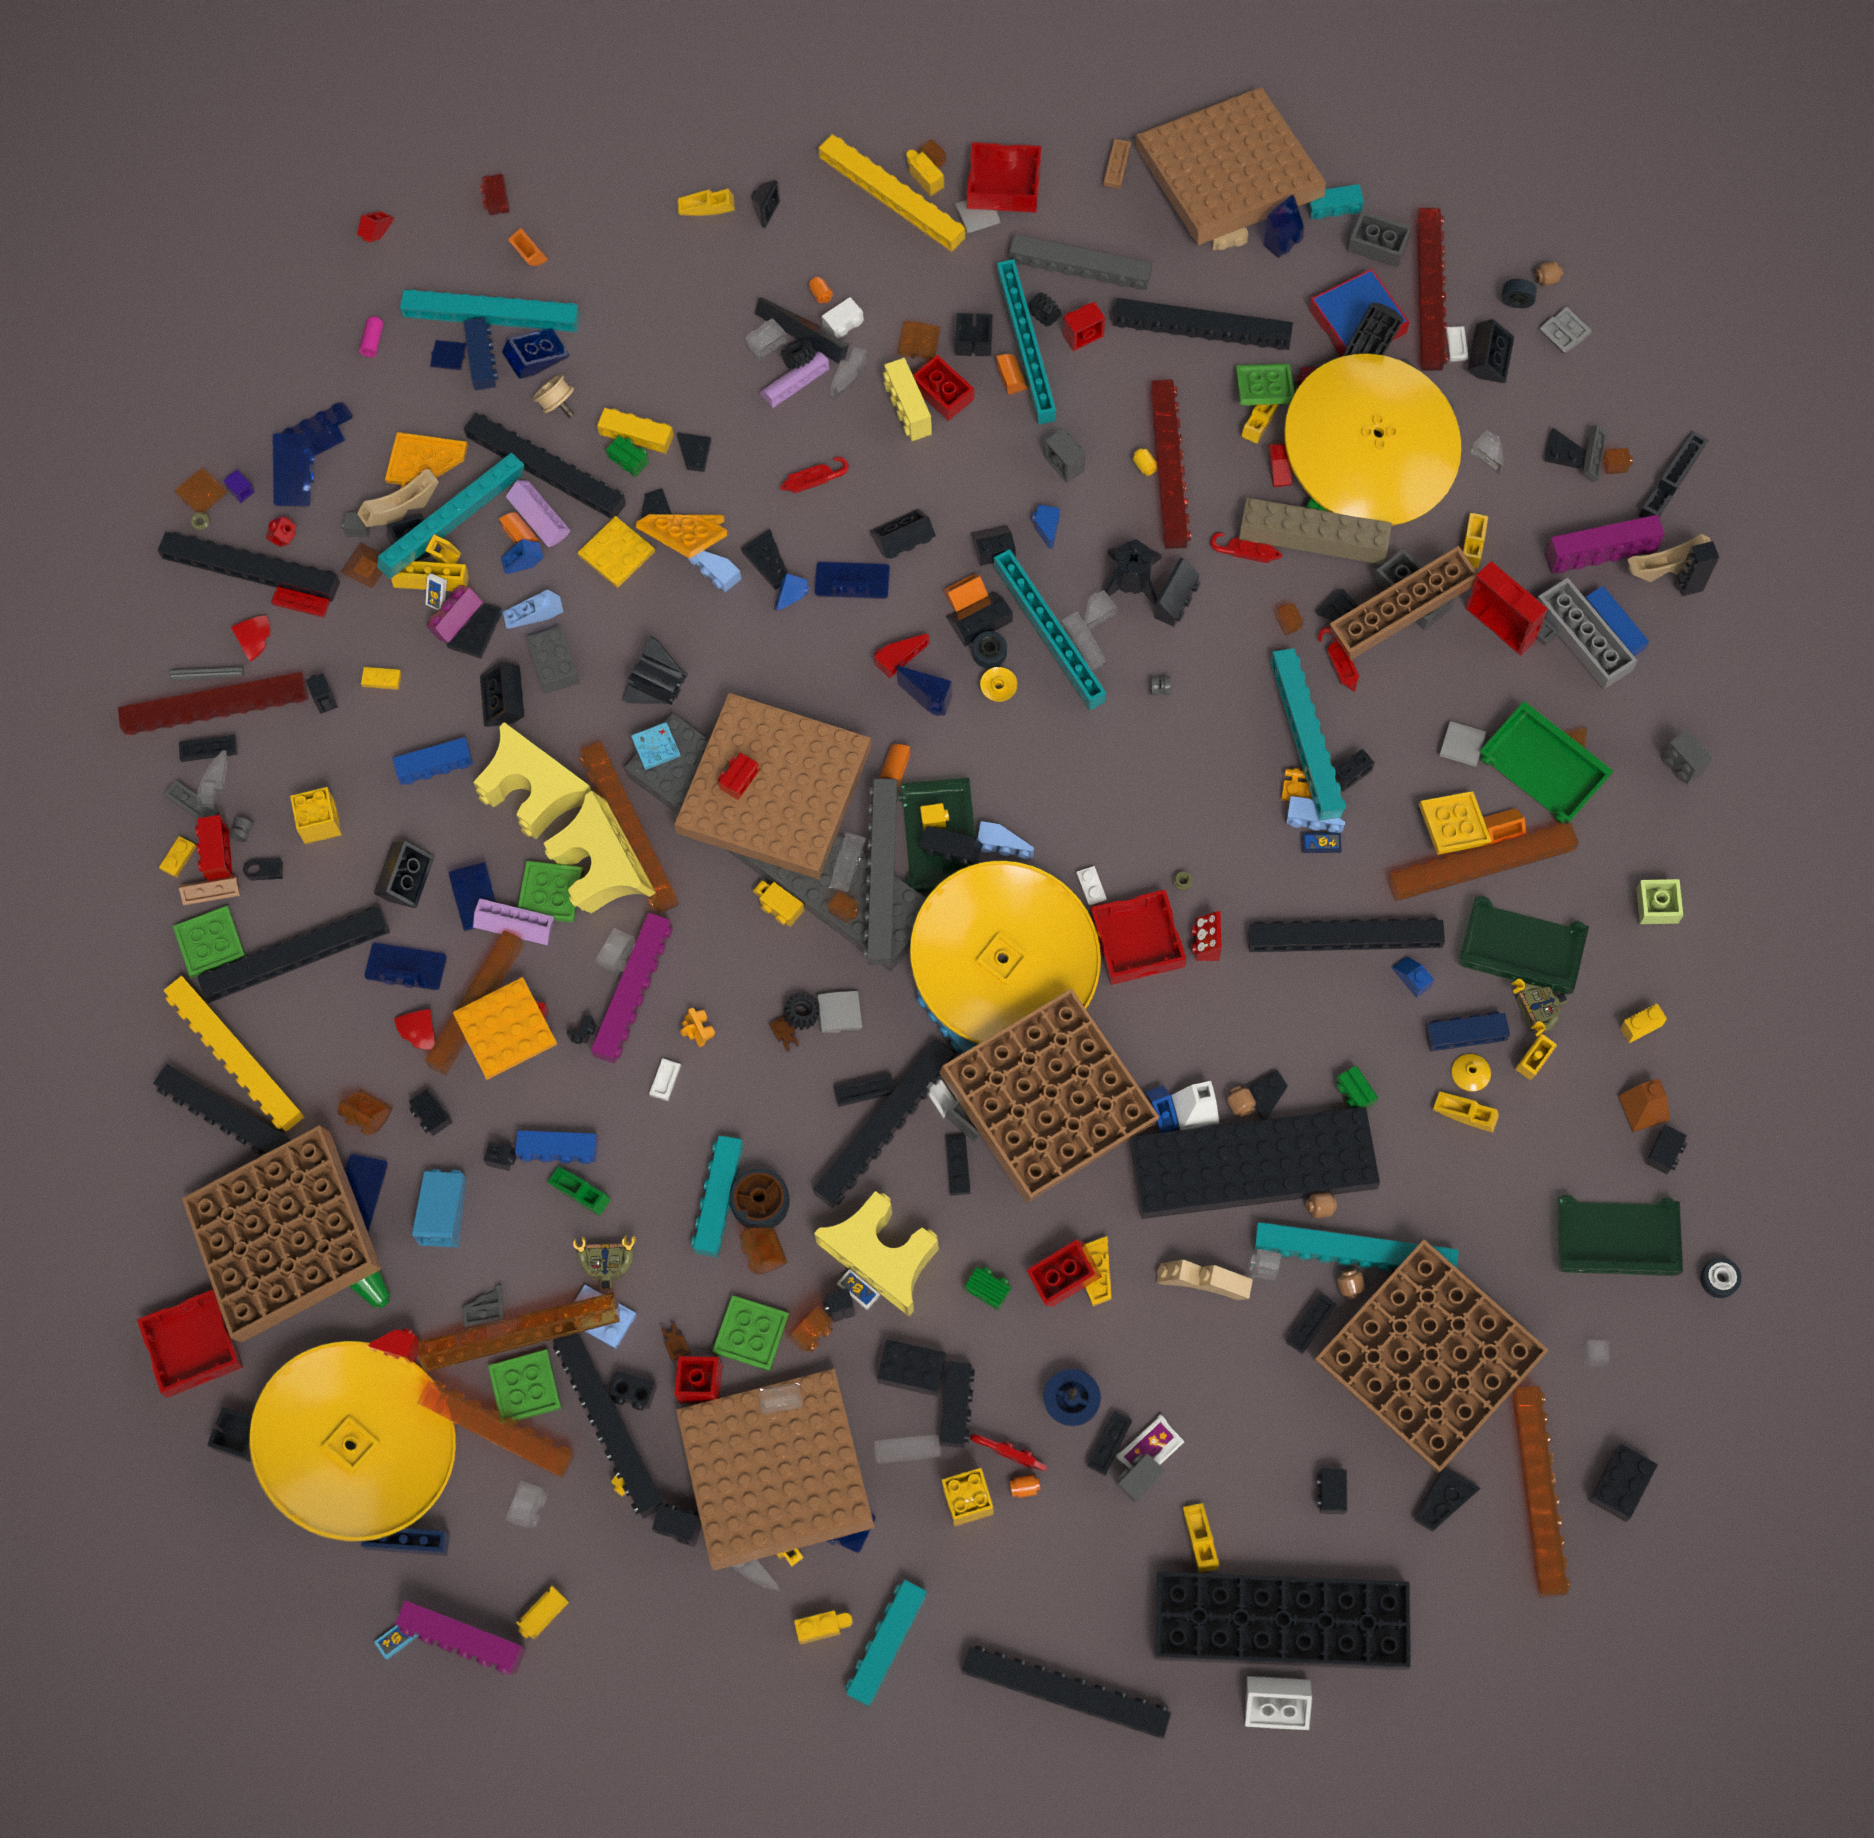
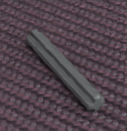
[170,667,244,681]

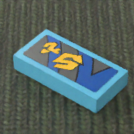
[374,1626,418,1660]

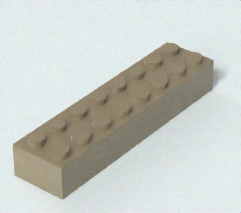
[1239,498,1392,565]

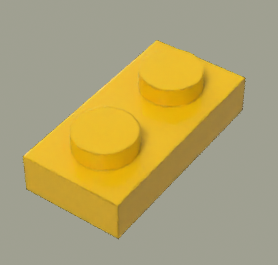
[361,667,402,690]
[159,836,197,878]

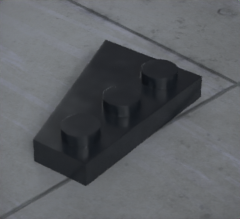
[741,529,788,590]
[446,603,503,659]
[1414,1467,1481,1532]

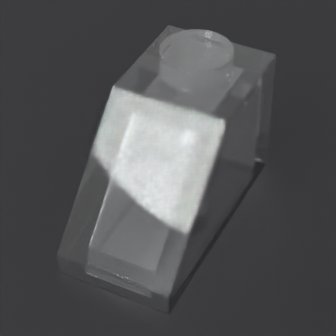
[1471,430,1504,474]
[1083,590,1116,633]

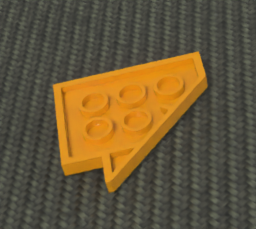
[385,432,468,488]
[636,514,727,559]

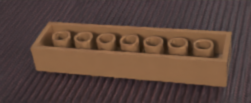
[1330,546,1478,660]

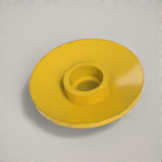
[980,667,1017,702]
[1451,1054,1491,1092]

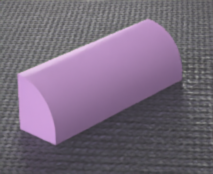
[760,352,829,408]
[506,481,571,547]
[473,899,554,945]

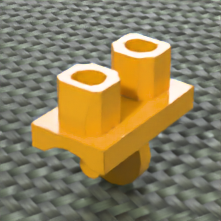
[680,1008,715,1047]

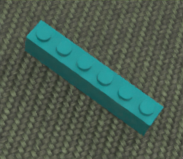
[691,1135,743,1258]
[845,1580,927,1708]

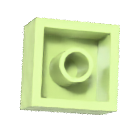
[1636,879,1683,924]

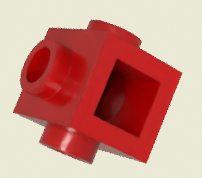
[265,517,296,547]

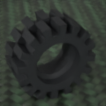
[1028,292,1061,327]
[781,338,816,369]
[783,992,820,1030]

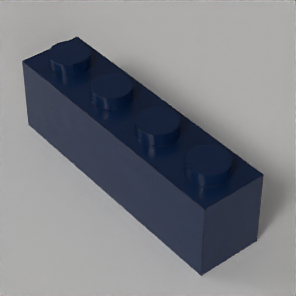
[464,317,498,391]
[1426,1012,1510,1052]
[361,1528,450,1556]

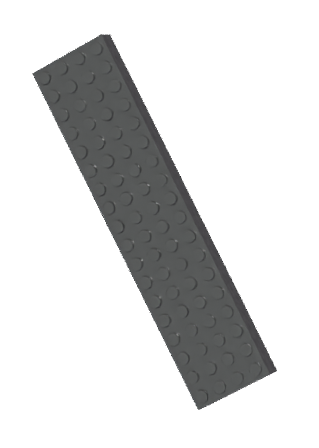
[625,714,926,972]

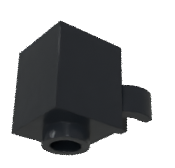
[484,1142,516,1171]

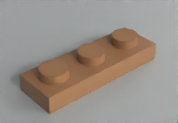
[1104,139,1131,189]
[179,876,241,905]

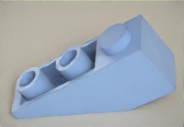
[688,551,741,592]
[503,589,563,629]
[1286,796,1345,833]
[978,821,1034,859]

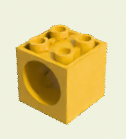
[290,787,342,844]
[942,1468,994,1526]

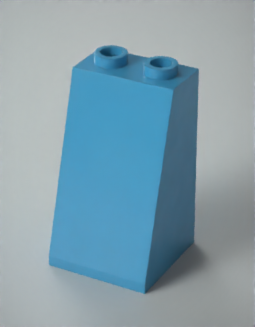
[412,1169,467,1248]

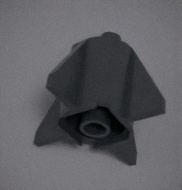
[1103,539,1162,604]
[622,636,688,705]

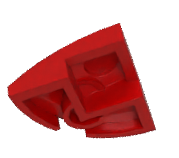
[231,615,271,662]
[394,1009,437,1051]

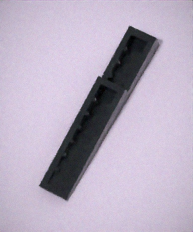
[755,297,849,364]
[1639,432,1709,518]

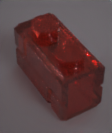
[480,173,510,215]

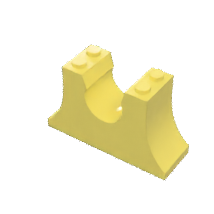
[474,722,591,839]
[544,791,656,914]
[814,1191,939,1316]

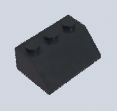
[1467,319,1514,383]
[869,509,936,559]
[1154,557,1201,627]
[946,592,1013,647]
[480,662,524,727]
[374,840,434,908]

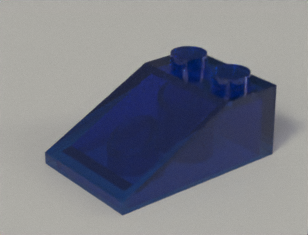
[1263,194,1304,258]
[502,328,569,379]
[897,666,952,716]
[448,862,497,931]

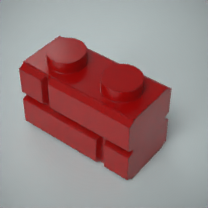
[718,753,760,800]

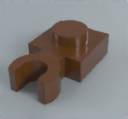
[769,1016,799,1052]
[662,1323,691,1362]

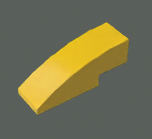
[678,189,735,216]
[1241,404,1280,444]
[1463,513,1488,569]
[1433,1091,1499,1133]
[1183,1503,1219,1573]

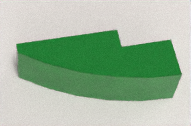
[547,1166,611,1216]

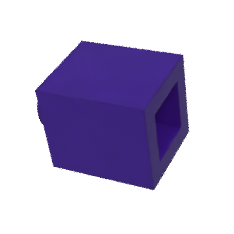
[223,470,255,503]

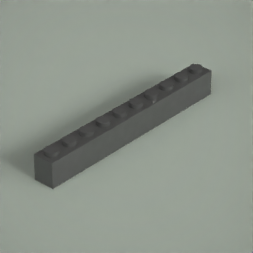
[864,779,897,965]

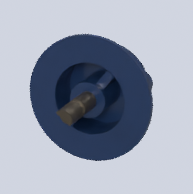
[1044,1369,1101,1426]

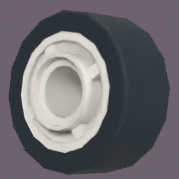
[1700,1258,1742,1298]

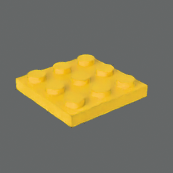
[577,516,655,588]
[1419,791,1492,855]

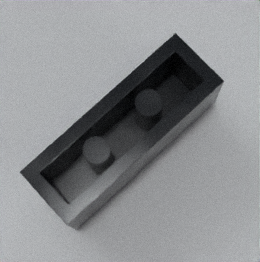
[919,826,983,866]

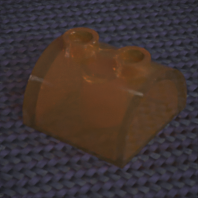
[338,1089,393,1135]
[739,1227,788,1274]
[786,1306,833,1353]

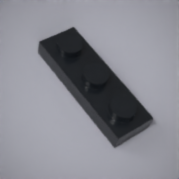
[179,735,237,762]
[834,1073,895,1107]
[946,1135,970,1196]
[1286,1293,1337,1355]
[1087,1411,1133,1476]

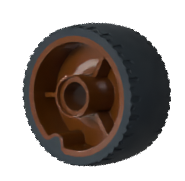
[730,1169,790,1231]

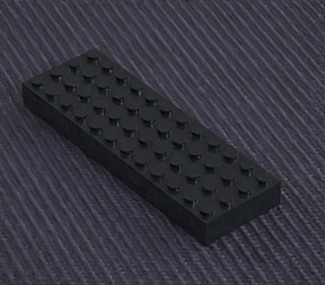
[1130,1107,1380,1219]
[1155,1572,1411,1670]

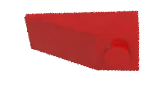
[874,634,930,679]

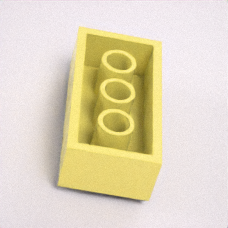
[883,358,932,441]

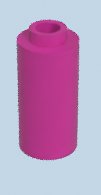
[359,316,384,357]

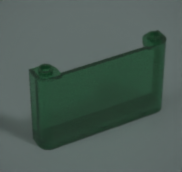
[898,778,978,892]
[1459,896,1589,994]
[1557,1195,1683,1276]

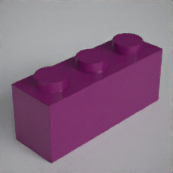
[426,585,483,643]

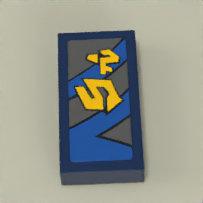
[1302,833,1342,853]

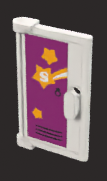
[1116,1414,1184,1470]

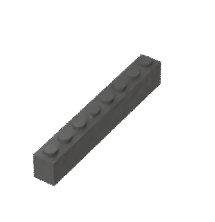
[1010,234,1152,290]

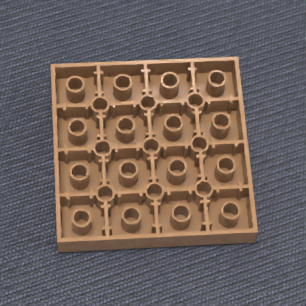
[1137,87,1326,245]
[674,693,872,880]
[939,989,1160,1204]
[182,1125,381,1343]
[1314,1240,1549,1473]
[676,1368,875,1571]

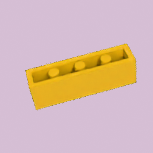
[597,408,674,454]
[391,561,469,591]

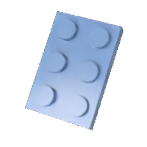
[564,1285,637,1349]

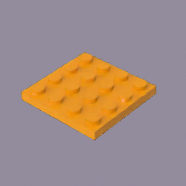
[452,977,557,1080]

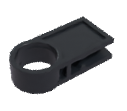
[243,859,283,881]

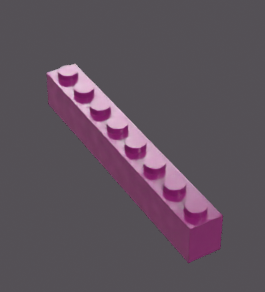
[591,913,673,1064]

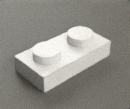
[1076,866,1107,908]

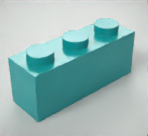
[1307,184,1364,219]

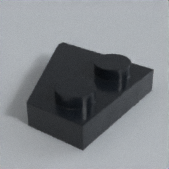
[677,433,712,472]
[1247,1070,1288,1120]

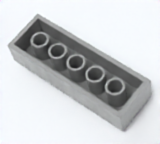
[1537,578,1638,689]

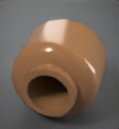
[1535,261,1563,286]
[1227,1086,1256,1117]
[1305,1192,1337,1219]
[1337,1268,1365,1299]

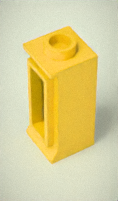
[425,535,461,564]
[516,1586,569,1640]

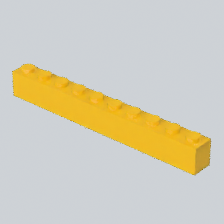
[819,134,965,252]
[163,976,304,1132]

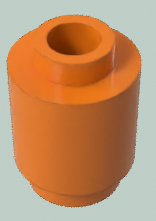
[809,277,833,303]
[1010,1474,1040,1498]

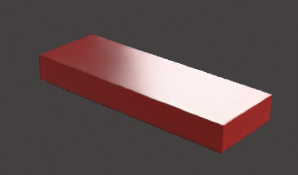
[271,586,330,618]

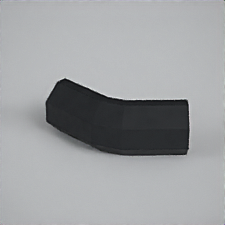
[1343,302,1404,356]

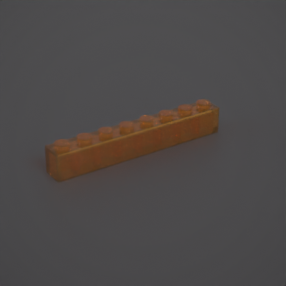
[425,930,524,1076]
[417,1379,575,1478]

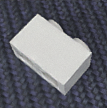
[822,297,864,338]

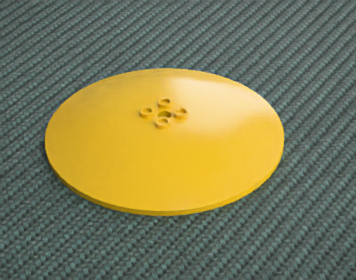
[1284,354,1461,526]
[910,861,1101,1044]
[249,1341,456,1541]

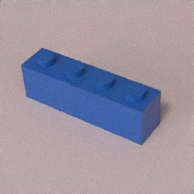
[1585,586,1649,656]
[393,737,473,785]
[515,1130,598,1164]

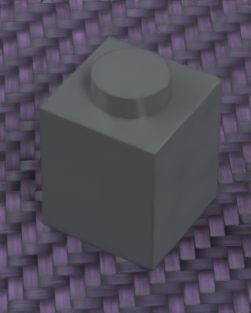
[342,512,370,537]

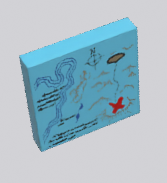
[631,722,681,770]

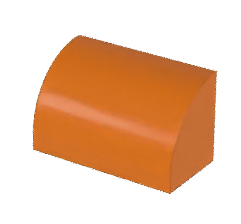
[508,228,548,266]
[996,354,1028,395]
[499,512,540,545]
[942,573,988,612]
[878,744,911,787]
[1483,808,1526,844]

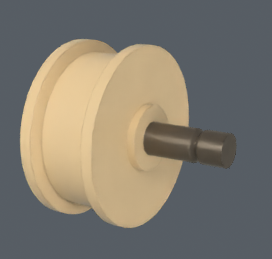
[532,374,574,418]

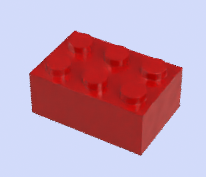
[913,354,975,421]
[195,815,233,880]
[1026,1240,1102,1307]

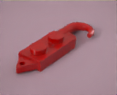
[780,457,849,494]
[1210,533,1283,564]
[1318,627,1359,692]
[970,1434,1047,1471]

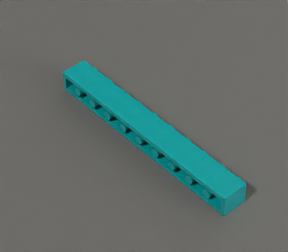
[997,259,1056,425]
[400,289,580,332]
[377,453,524,579]
[994,549,1106,711]
[1270,648,1346,821]
[1254,1222,1459,1271]

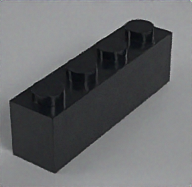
[1675,541,1719,597]
[940,1361,975,1448]

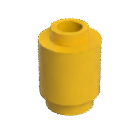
[1132,448,1158,476]

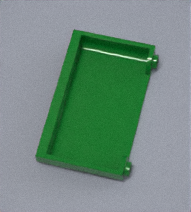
[1480,701,1614,825]

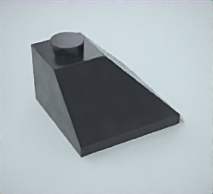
[752,180,780,228]

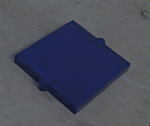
[430,340,466,370]

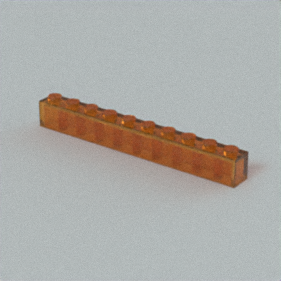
[579,741,679,914]
[1388,823,1579,902]
[418,1292,620,1372]
[1512,1386,1570,1598]

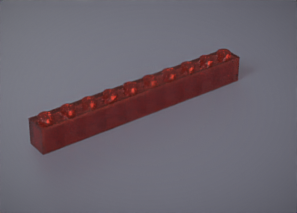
[1417,208,1448,371]
[1151,379,1191,549]
[118,672,309,735]

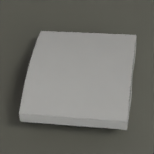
[955,200,1000,234]
[1540,307,1592,353]
[1439,721,1486,767]
[817,991,862,1033]

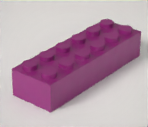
[1545,515,1665,574]
[395,1600,526,1676]

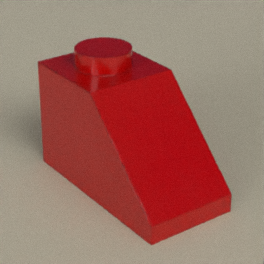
[357,211,394,242]
[1268,443,1292,487]

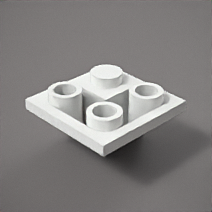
[1171,1081,1219,1130]

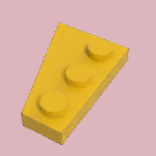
[1085,1236,1111,1307]

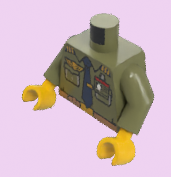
[1511,979,1567,1037]
[573,1235,636,1291]

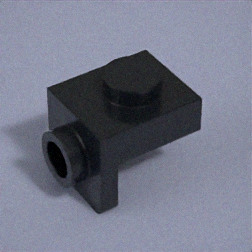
[567,1015,596,1044]

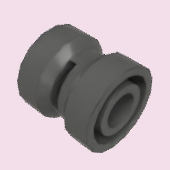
[1151,676,1171,695]
[229,817,253,842]

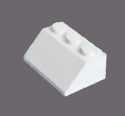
[1245,1676,1312,1730]

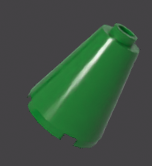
[349,1270,391,1309]

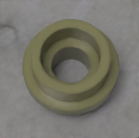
[191,512,210,530]
[1173,872,1193,890]

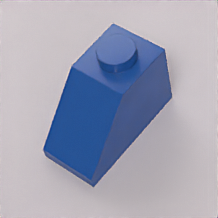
[1032,505,1060,549]
[501,539,543,574]
[774,574,809,611]
[1392,957,1434,998]
[1145,1085,1179,1133]

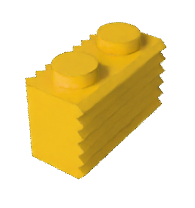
[1620,1003,1667,1043]
[1515,1034,1557,1080]

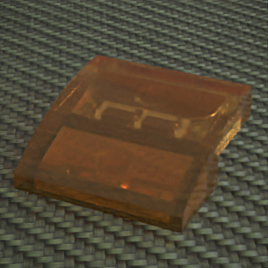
[898,321,941,360]
[174,468,227,513]

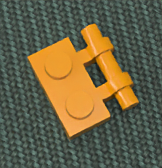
[1281,768,1313,801]

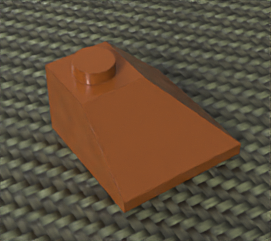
[341,543,383,588]
[1618,1078,1670,1132]

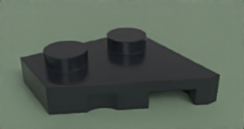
[1544,428,1585,469]
[640,488,672,533]
[1315,588,1359,621]

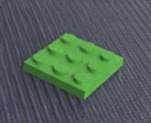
[1236,364,1294,406]
[518,861,584,923]
[173,906,246,979]
[712,1295,790,1372]
[488,1349,562,1425]

